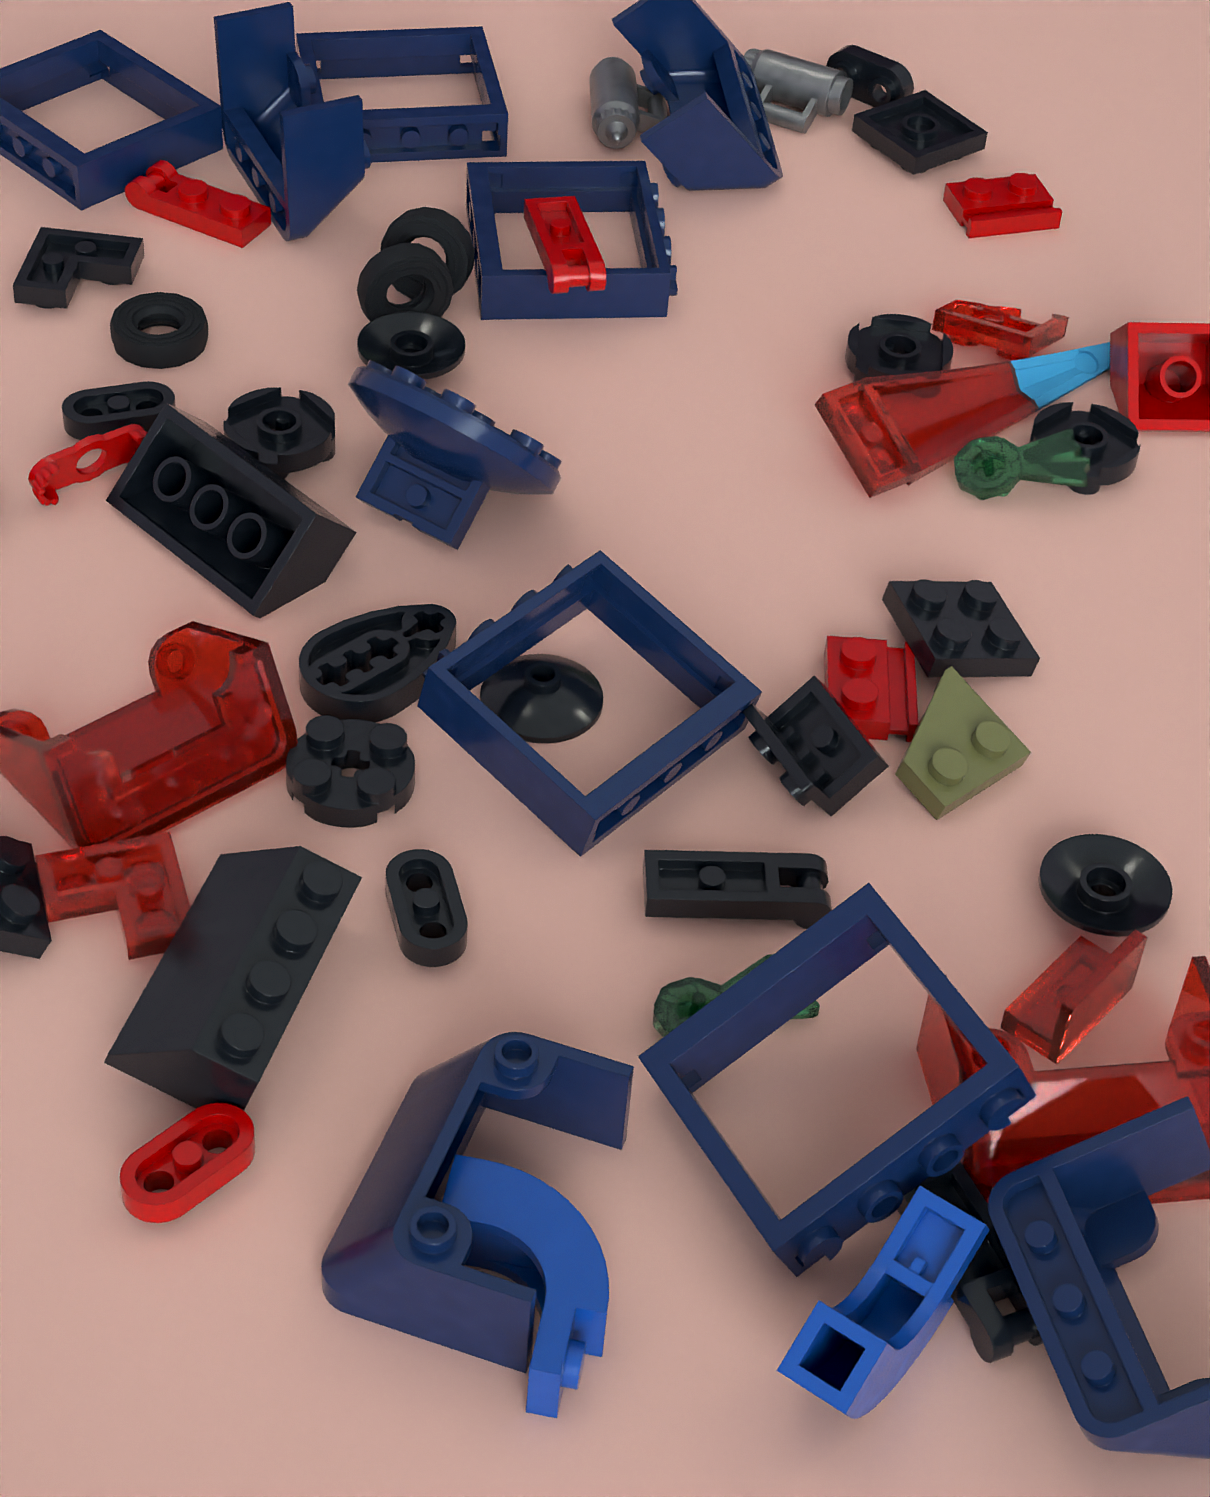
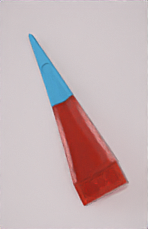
[814,342,1110,498]

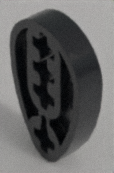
[299,604,456,722]

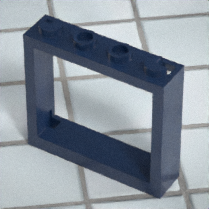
[296,26,508,163]
[0,30,223,211]
[466,161,678,320]
[417,550,762,857]
[638,883,1037,1277]

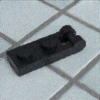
[643,850,832,929]
[897,1161,1043,1363]

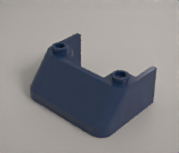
[612,0,783,191]
[213,2,371,241]
[321,1032,634,1374]
[988,1096,1210,1459]

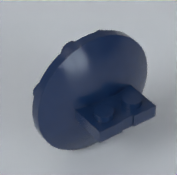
[348,360,562,550]

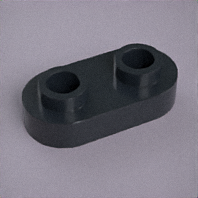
[826,45,914,107]
[62,382,176,440]
[386,849,468,967]

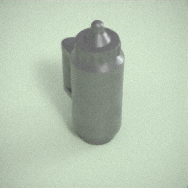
[744,48,853,134]
[589,57,667,149]

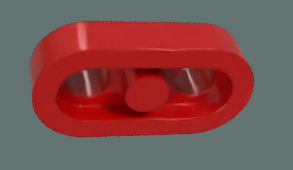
[120,1103,255,1223]

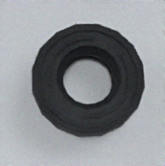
[381,206,475,300]
[357,243,454,322]
[110,292,209,369]

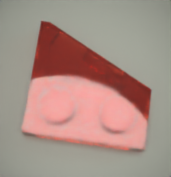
[932,300,1069,360]

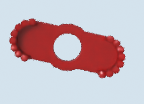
[28,424,147,506]

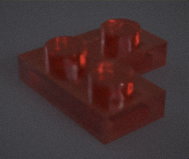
[35,832,190,960]

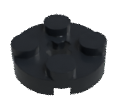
[845,314,954,398]
[223,387,335,479]
[1026,402,1141,495]
[286,715,415,828]

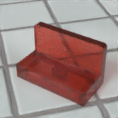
[1000,930,1148,1065]

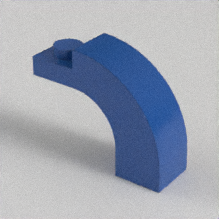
[442,1154,609,1418]
[777,1186,989,1419]

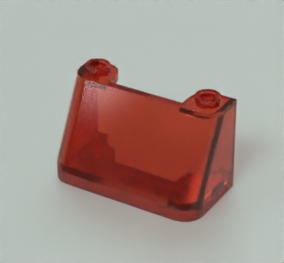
[0,621,298,860]

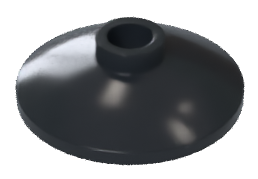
[357,312,466,380]
[480,654,603,743]
[1039,834,1172,937]

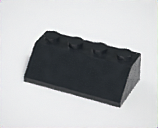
[106,403,357,618]
[104,846,362,1110]

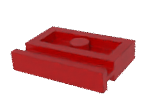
[943,173,1063,238]
[824,636,919,742]

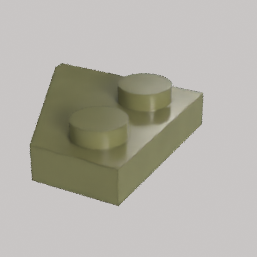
[895,666,1031,820]

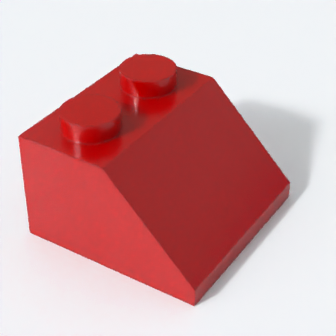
[1110,322,1210,432]

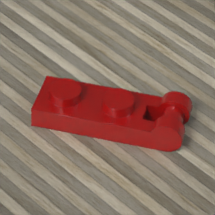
[125,160,271,248]
[524,196,606,294]

